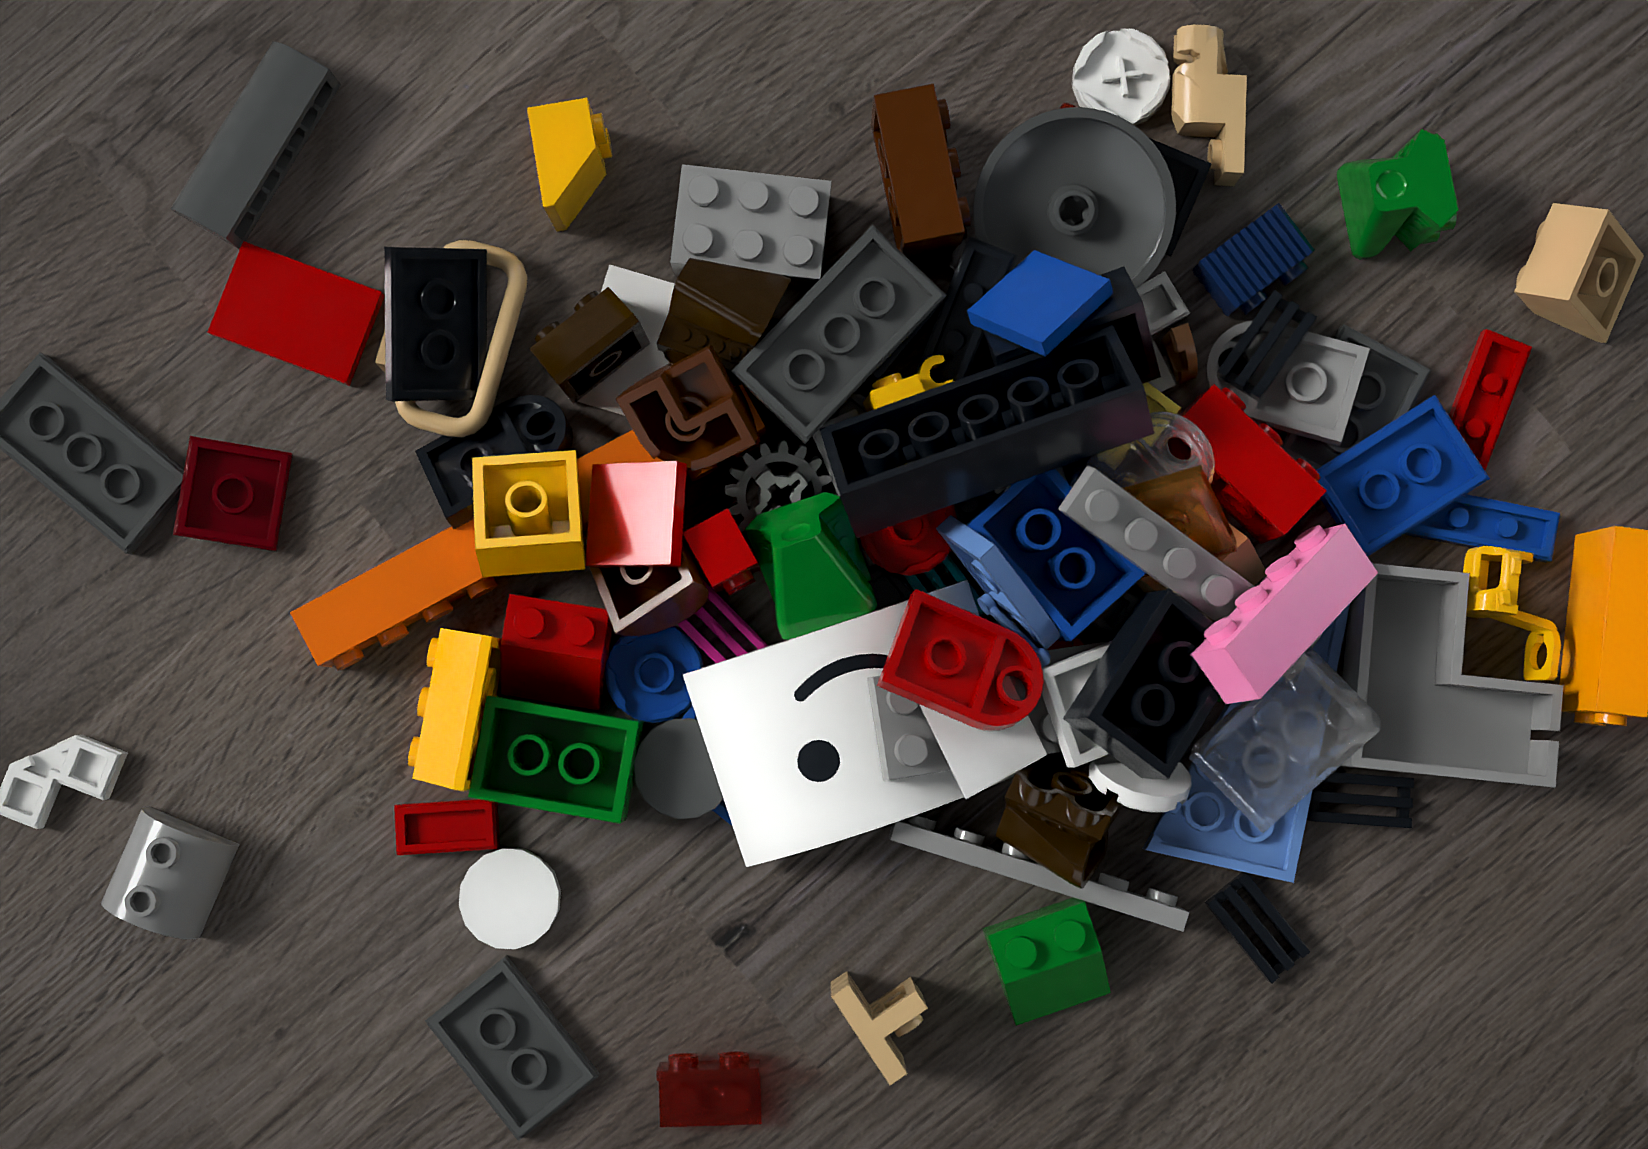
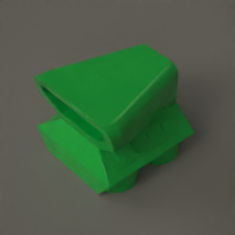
[1337,129,1459,259]
[745,492,877,640]

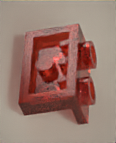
[656,1051,762,1127]

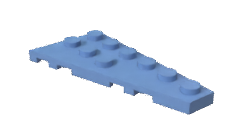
[1142,604,1350,883]

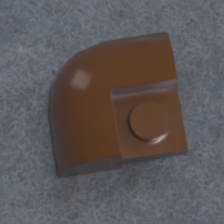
[616,344,757,471]

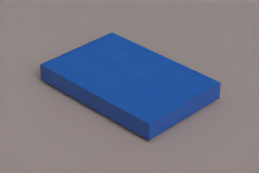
[1316,395,1490,557]

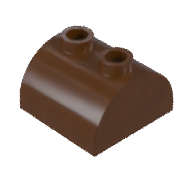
[584,531,708,636]

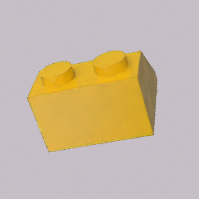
[527,98,612,232]
[472,450,585,577]

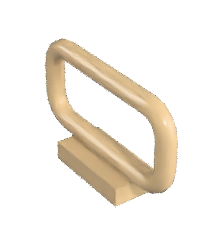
[375,240,527,437]

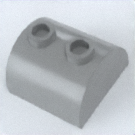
[101,806,240,939]

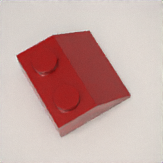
[500,594,613,711]

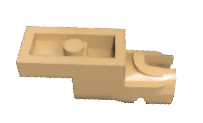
[1172,24,1247,186]

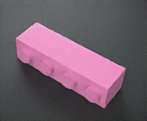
[1191,524,1378,704]

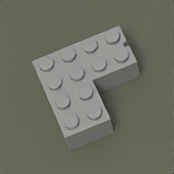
[1335,563,1563,788]

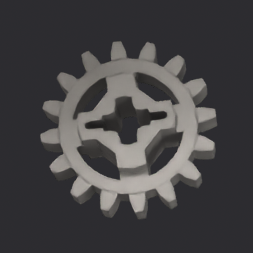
[724,438,832,532]

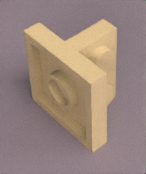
[831,971,928,1085]

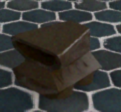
[656,258,791,386]
[996,753,1124,889]

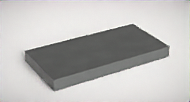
[731,225,946,444]
[0,352,184,555]

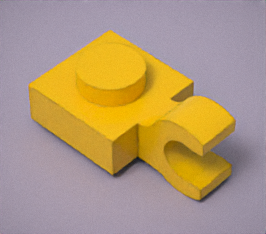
[863,355,953,412]

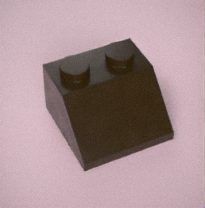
[529,287,651,404]

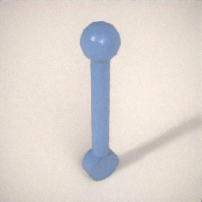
[977,593,1051,668]

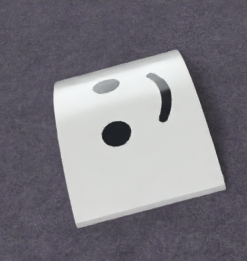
[683,580,1018,867]

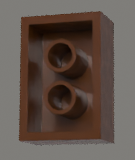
[871,83,971,264]

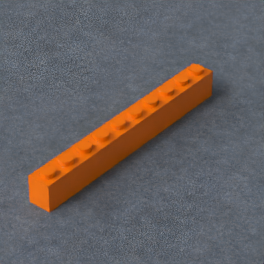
[290,385,767,671]

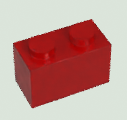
[683,508,761,596]

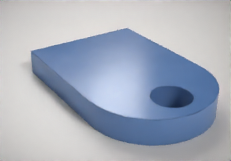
[936,515,1060,649]

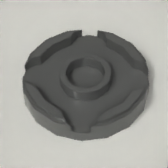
[634,718,724,819]

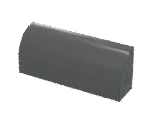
[171,41,341,250]

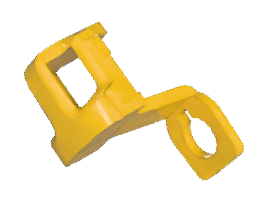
[1463,546,1561,682]

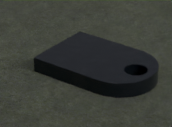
[415,395,573,529]

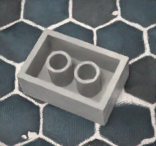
[670,164,831,291]

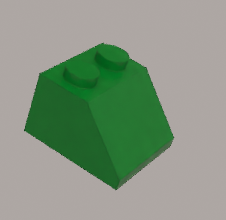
[982,897,1111,1026]

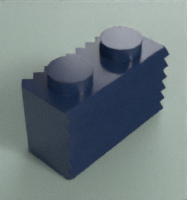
[1192,203,1315,317]

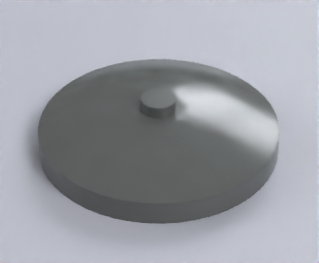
[973,107,1176,289]

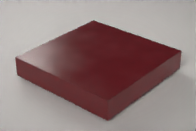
[173,436,293,552]

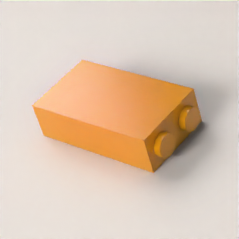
[1559,526,1648,726]

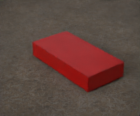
[394,799,500,855]

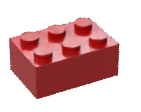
[1156,384,1327,544]

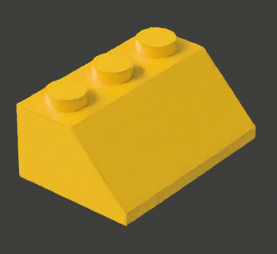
[408,628,501,791]

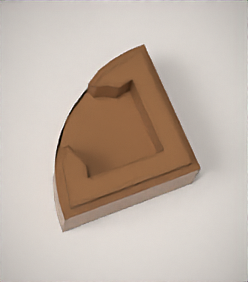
[1162,323,1198,383]

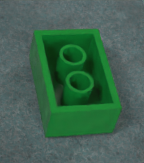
[468,695,644,824]

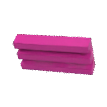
[677,581,768,663]

